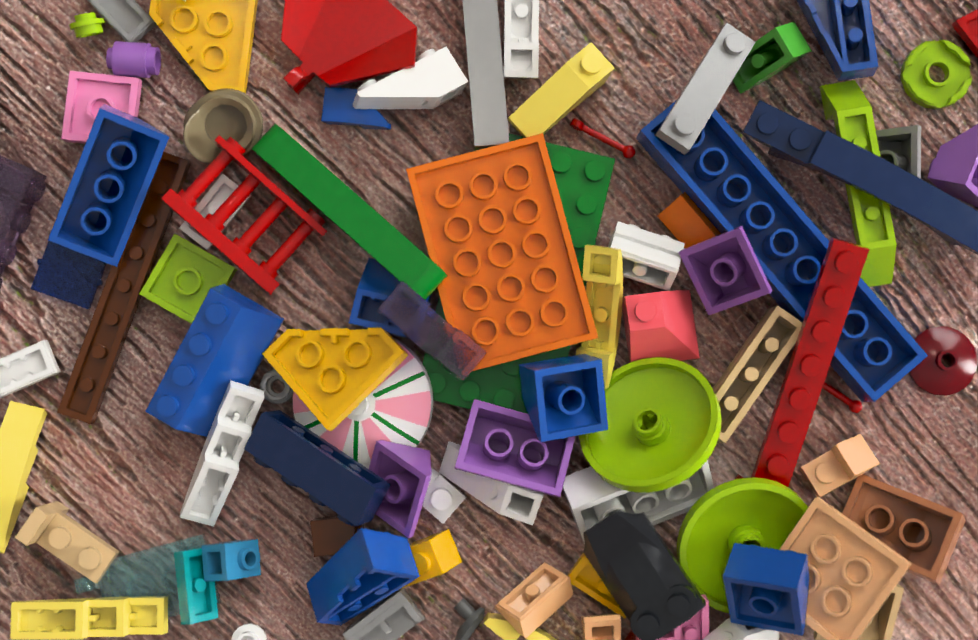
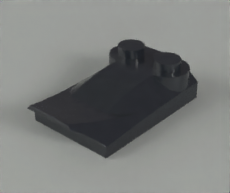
[583,510,706,640]

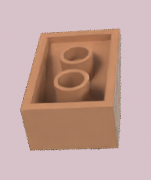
[842,474,966,585]

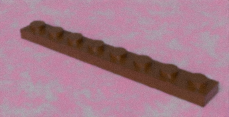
[57,152,191,424]

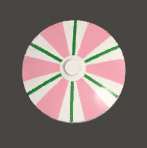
[293,338,433,469]

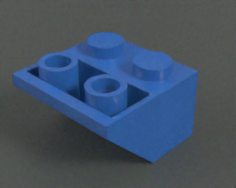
[349,258,432,342]

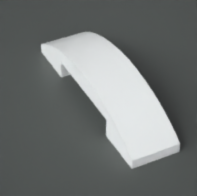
[504,0,539,79]

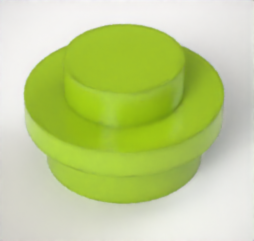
[69,12,105,38]

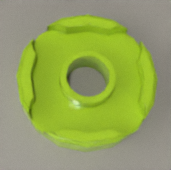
[900,40,972,109]

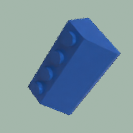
[48,104,170,267]
[145,284,284,437]

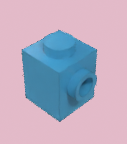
[201,539,261,581]

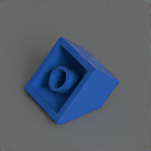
[519,354,608,442]
[723,543,810,636]

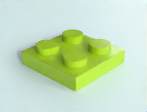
[139,233,238,324]

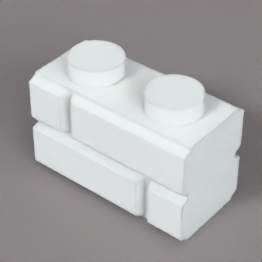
[608,221,685,291]

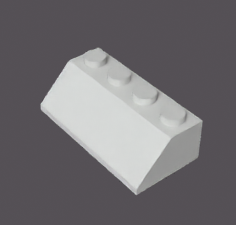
[562,460,714,545]

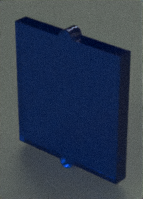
[31,241,107,310]

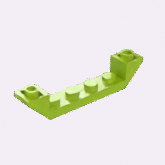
[819,80,897,287]

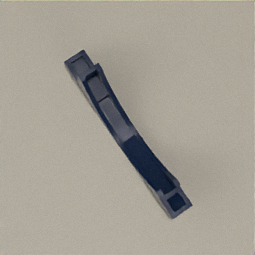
[741,100,978,255]

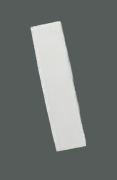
[180,380,265,527]

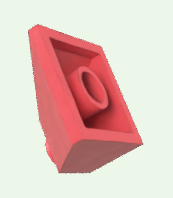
[622,290,700,363]

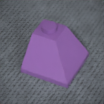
[927,124,978,207]
[678,226,772,316]

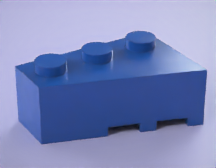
[796,0,879,81]
[306,528,420,626]

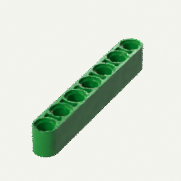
[251,123,447,302]

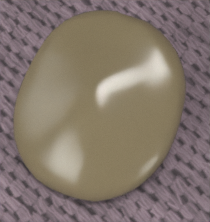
[183,88,263,163]

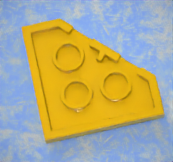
[149,0,258,94]
[262,328,409,431]

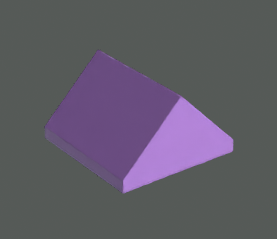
[369,440,432,538]

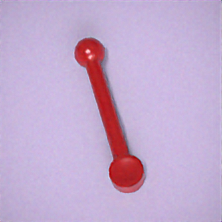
[569,118,636,159]
[822,382,863,413]

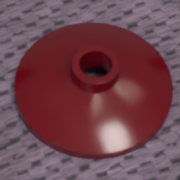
[909,326,977,395]

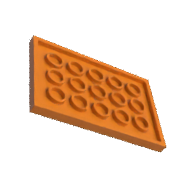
[406,133,598,375]

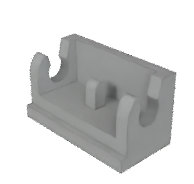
[342,588,425,640]

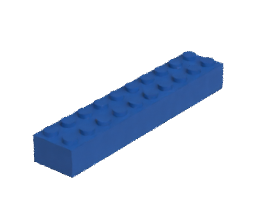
[636,100,928,402]

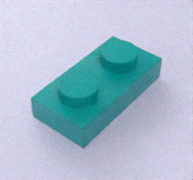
[174,547,219,625]

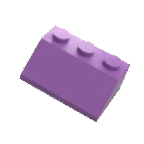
[454,399,576,498]

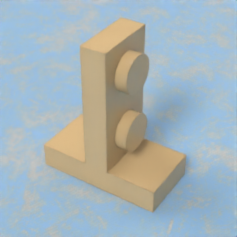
[15,501,120,583]

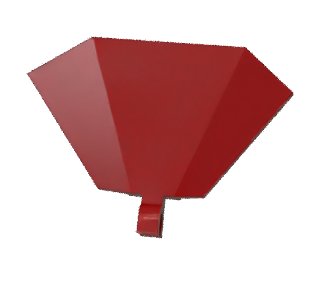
[281,0,418,94]

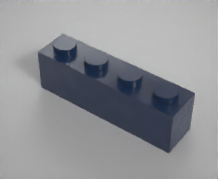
[244,410,391,526]

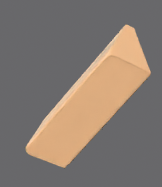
[495,562,573,638]

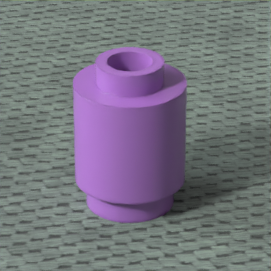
[106,41,161,78]

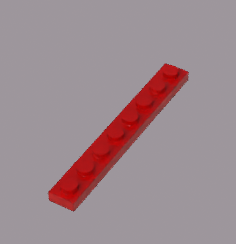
[751,237,870,487]

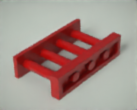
[161,135,327,295]

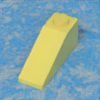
[507,42,614,138]

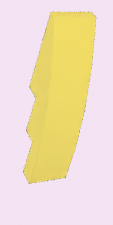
[0,401,47,554]
[10,596,168,640]

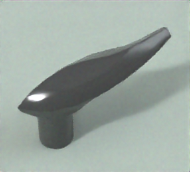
[454,598,485,640]

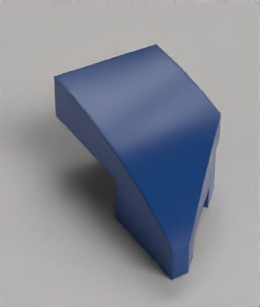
[321,87,391,130]

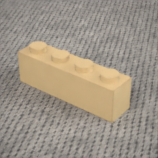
[713,305,802,443]

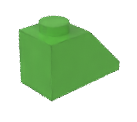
[733,22,812,94]

